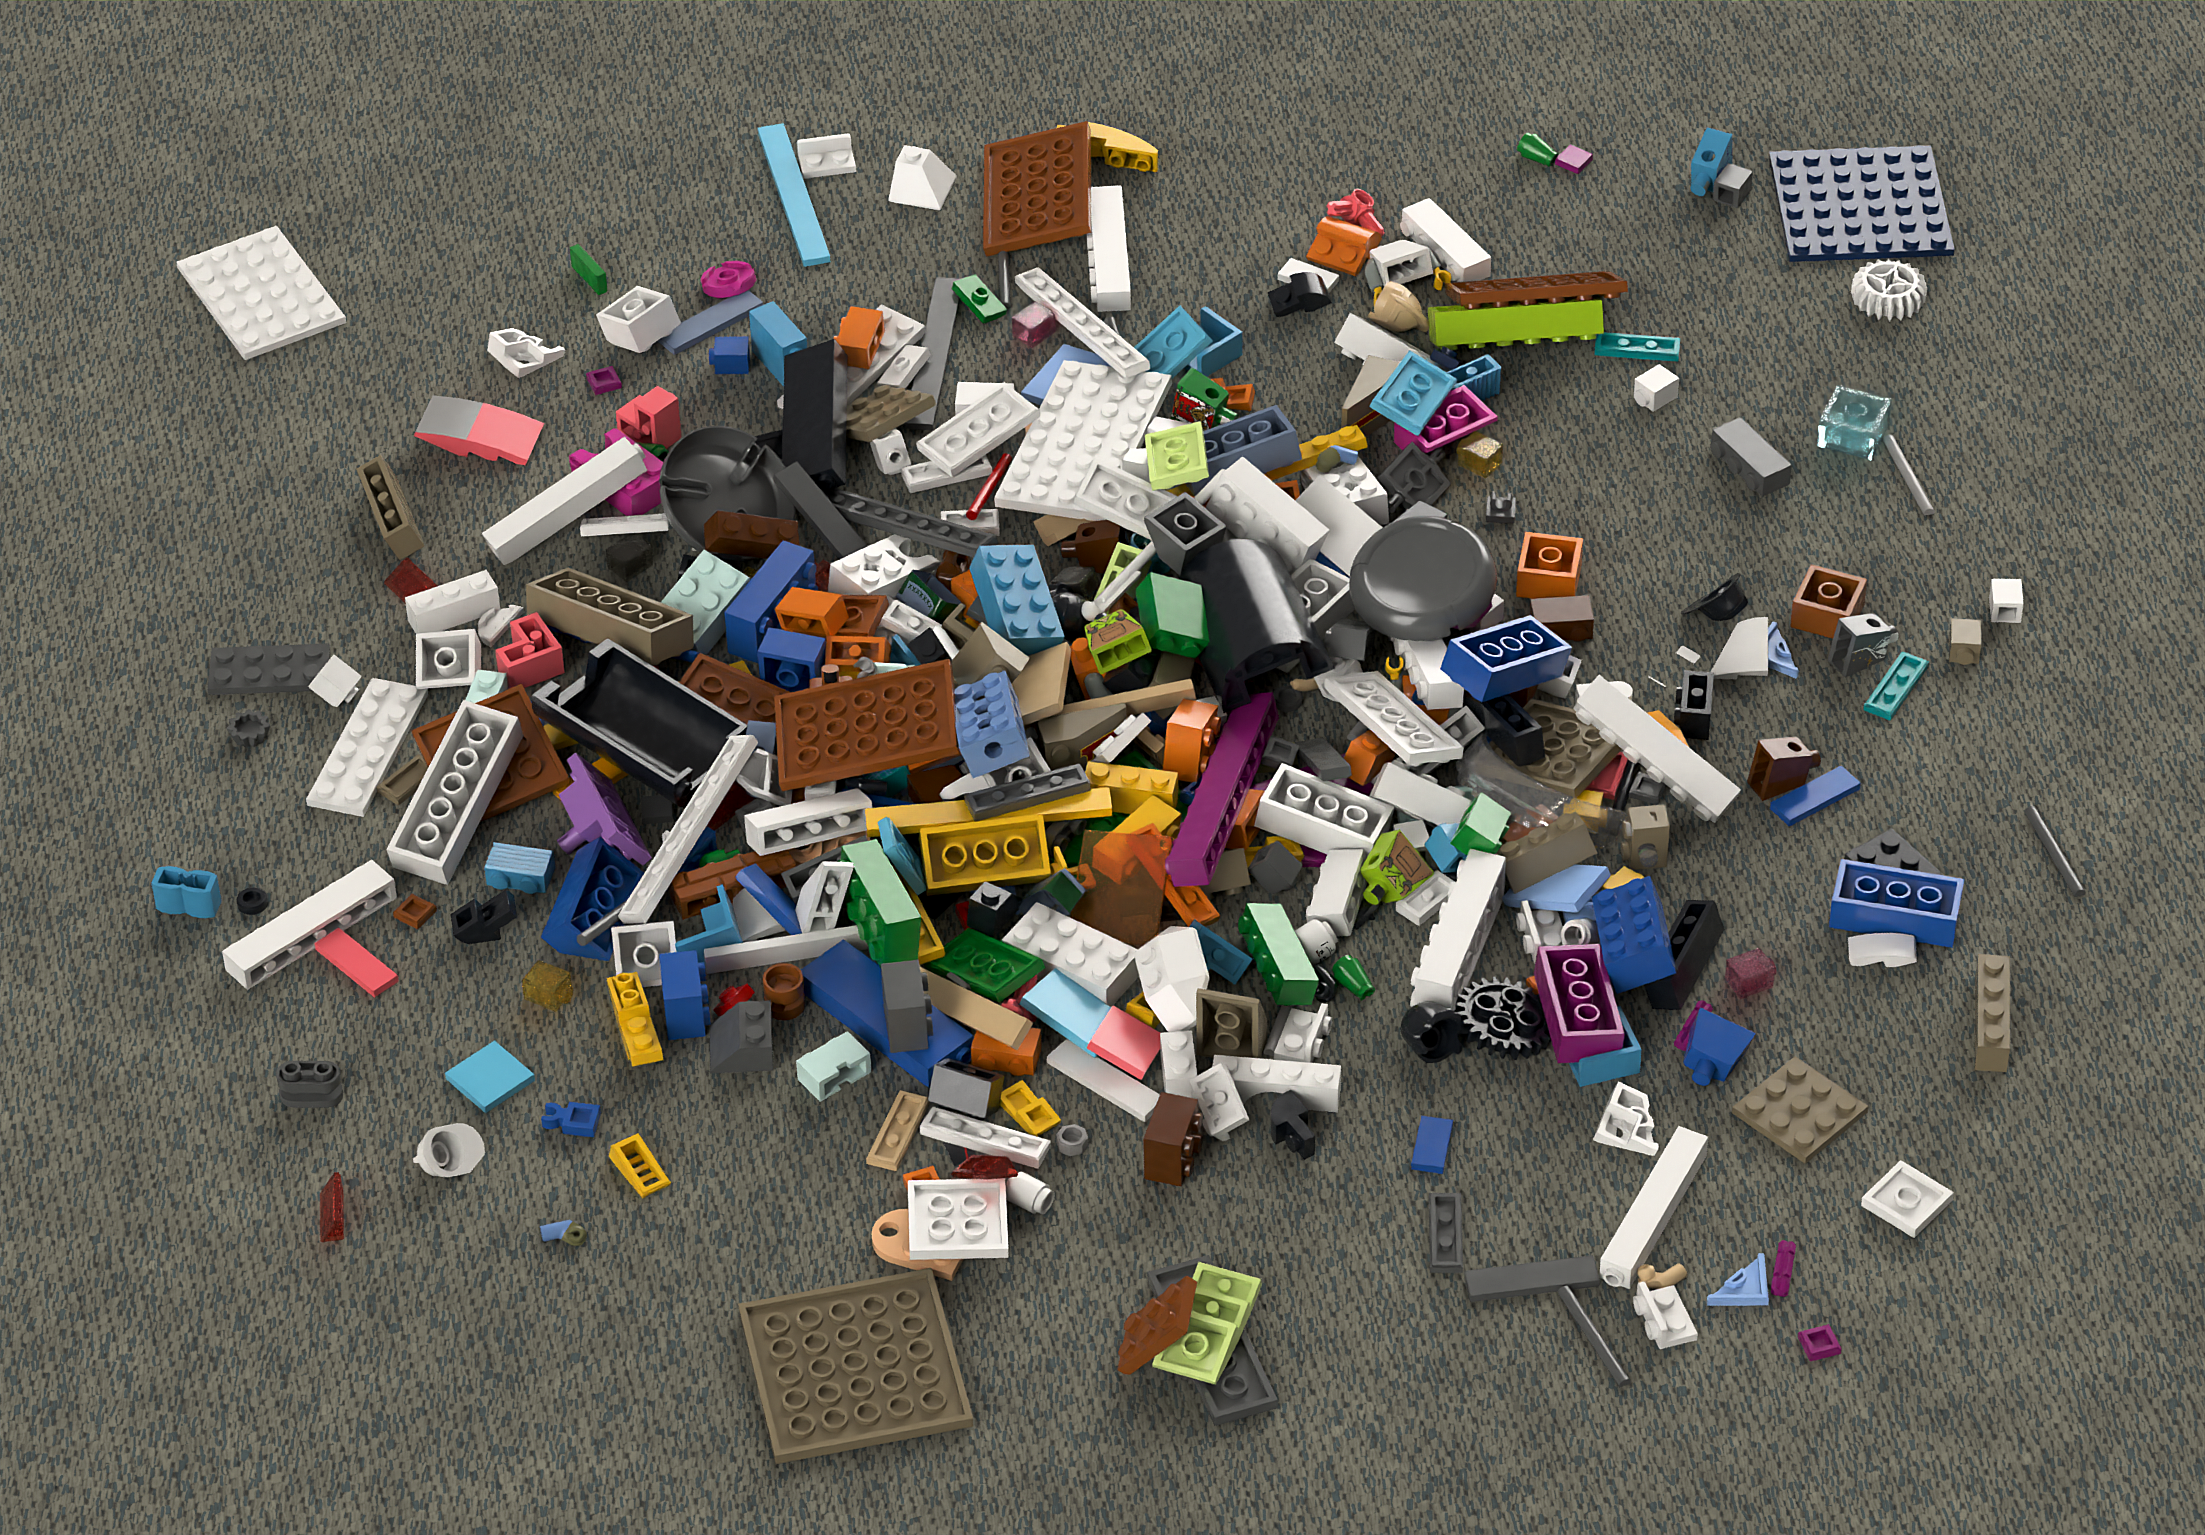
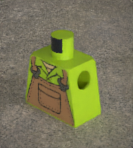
[1085,610,1152,675]
[1360,829,1434,905]

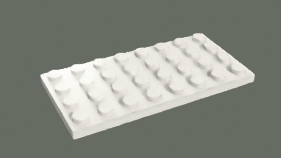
[994,360,1172,521]

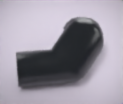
[845,775,887,796]
[1313,963,1338,1003]

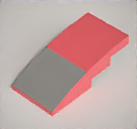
[414,395,544,465]

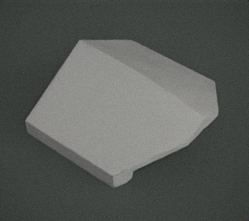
[736,749,793,806]

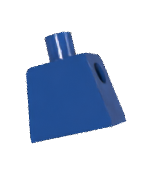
[1683,1007,1755,1086]

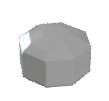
[1056,1124,1088,1156]

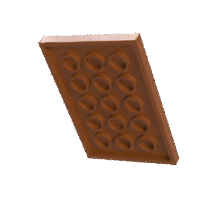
[983,121,1092,257]
[1445,271,1628,309]
[774,659,960,792]

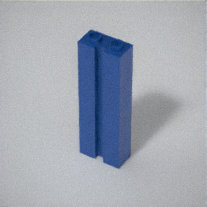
[801,939,974,1088]

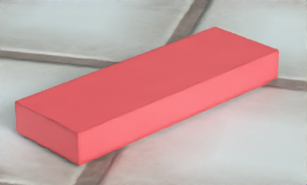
[315,927,399,998]

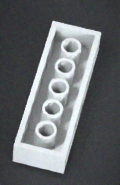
[386,700,523,885]
[1410,849,1506,1012]

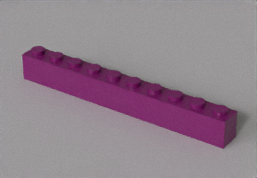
[1165,692,1279,887]

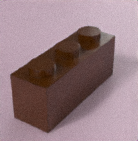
[704,510,799,559]

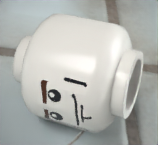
[1295,919,1338,965]

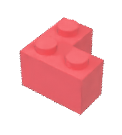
[616,386,681,449]
[495,612,565,689]

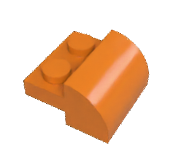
[1306,216,1382,276]

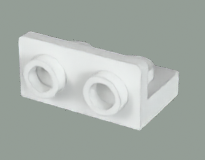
[797,134,856,179]
[1516,900,1564,963]
[1274,1003,1332,1063]
[1189,1062,1249,1141]
[1633,1282,1698,1349]

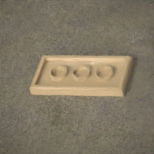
[1012,642,1071,726]

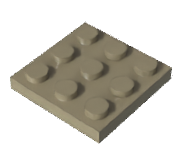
[846,385,936,442]
[1732,1056,1868,1164]

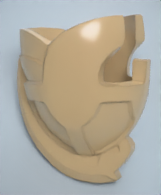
[1368,281,1429,332]

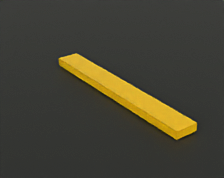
[865,787,1112,837]

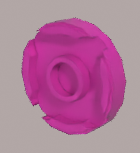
[700,261,756,298]

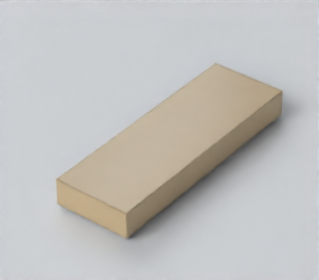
[866,1090,930,1171]

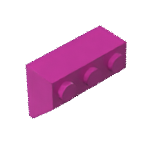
[1394,385,1498,453]

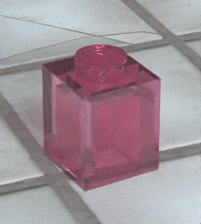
[1012,301,1056,348]
[1725,948,1776,999]

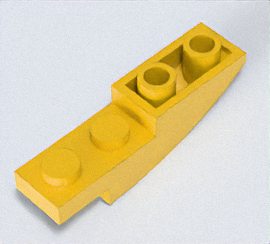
[1056,122,1158,172]
[606,972,663,1067]

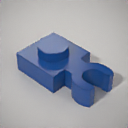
[541,1102,601,1137]

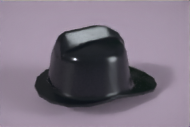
[1681,573,1748,621]

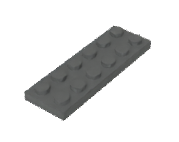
[1147,1255,1278,1426]

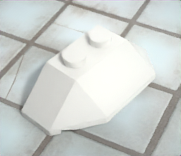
[1134,926,1209,1032]

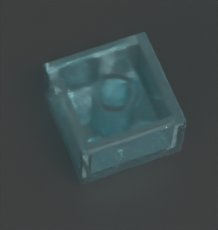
[1817,385,1892,460]

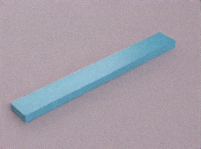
[757,123,831,267]

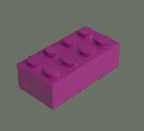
[1534,944,1625,1063]

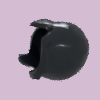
[1048,582,1092,641]
[1400,1001,1465,1063]

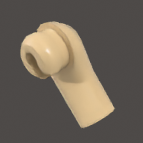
[1637,1263,1687,1289]

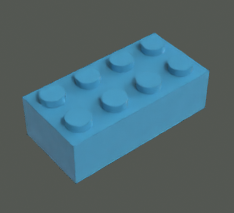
[969,545,1065,656]

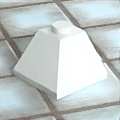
[889,145,957,210]

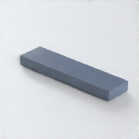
[658,290,763,355]

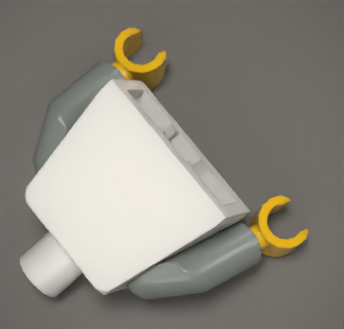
[1365,240,1451,306]

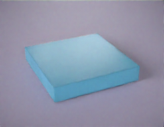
[878,816,927,895]
[445,1040,535,1113]

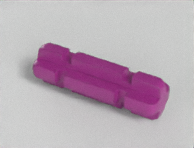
[1674,1000,1713,1051]
[1771,1240,1796,1297]

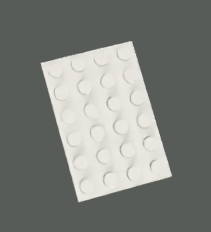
[177,226,346,360]

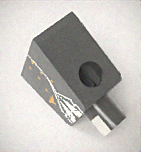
[1827,613,1898,678]

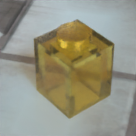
[1457,431,1503,478]
[522,960,574,1012]

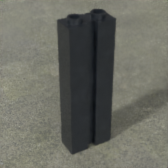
[782,339,848,491]

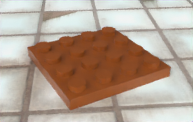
[411,684,570,823]

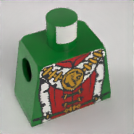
[1170,367,1239,431]

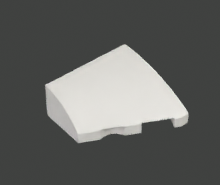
[487,328,565,378]
[1711,617,1768,679]
[733,888,786,943]
[1593,1081,1659,1156]

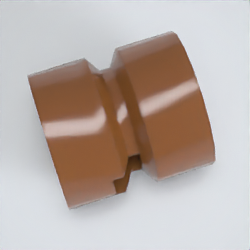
[762,963,805,1020]

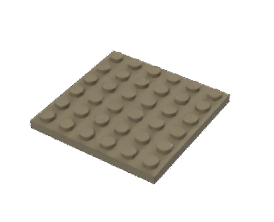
[738,1268,973,1464]

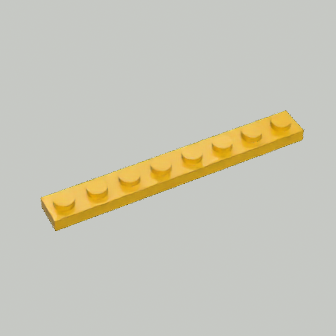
[1167,425,1368,496]

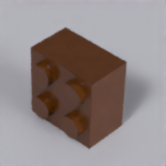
[1143,1092,1203,1187]

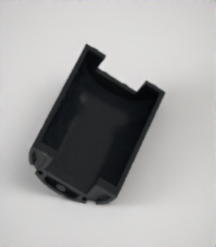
[1179,539,1335,713]
[531,638,747,808]

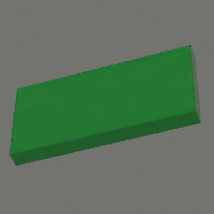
[923,928,1046,1003]

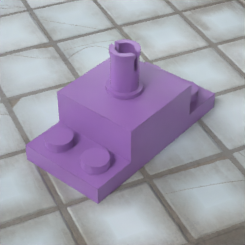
[557,752,652,866]

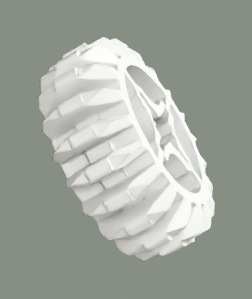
[1851,258,1927,322]

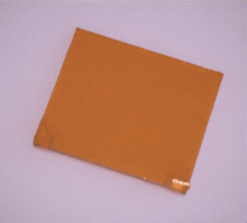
[1070,830,1173,946]

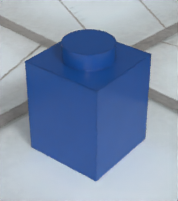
[709,336,750,374]

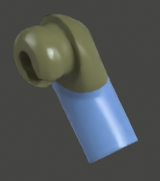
[1316,445,1358,473]
[540,1220,587,1246]

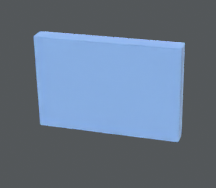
[1021,344,1111,405]
[1502,864,1611,913]

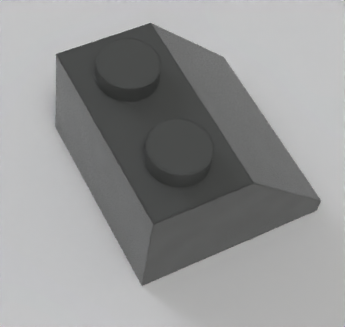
[1144,492,1227,575]
[710,1000,773,1074]

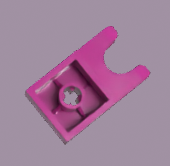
[569,428,663,516]

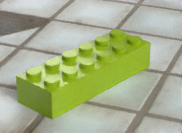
[1428,295,1604,350]

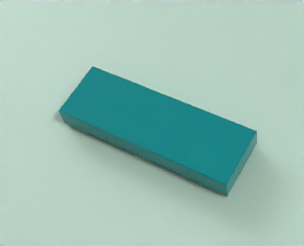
[1594,332,1681,362]
[1863,651,1929,721]

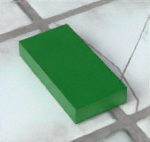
[569,244,608,295]

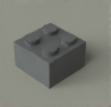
[881,960,933,1053]

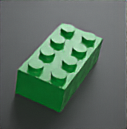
[838,839,921,968]

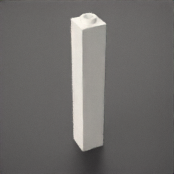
[482,436,647,565]
[1599,1126,1708,1289]

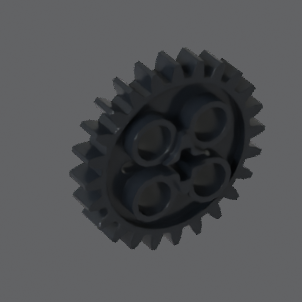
[1454,977,1551,1060]

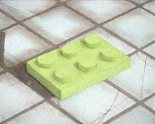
[1145,421,1209,491]

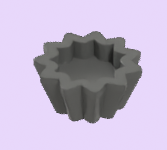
[227,709,270,748]

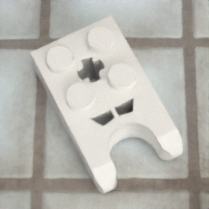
[1301,456,1389,525]
[828,534,941,601]
[939,737,1051,802]

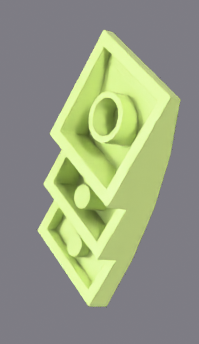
[1152,1262,1262,1385]

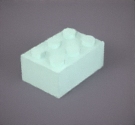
[661,550,750,655]

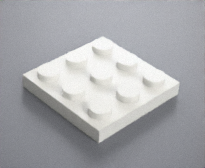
[908,1178,1008,1260]

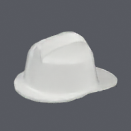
[413,1123,485,1177]

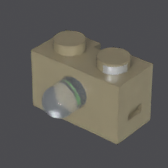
[1621,805,1670,870]

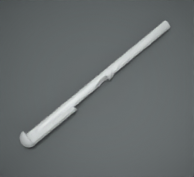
[1081,469,1225,622]

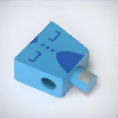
[1690,127,1732,196]

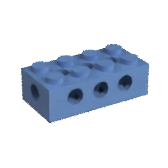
[954,671,1030,779]

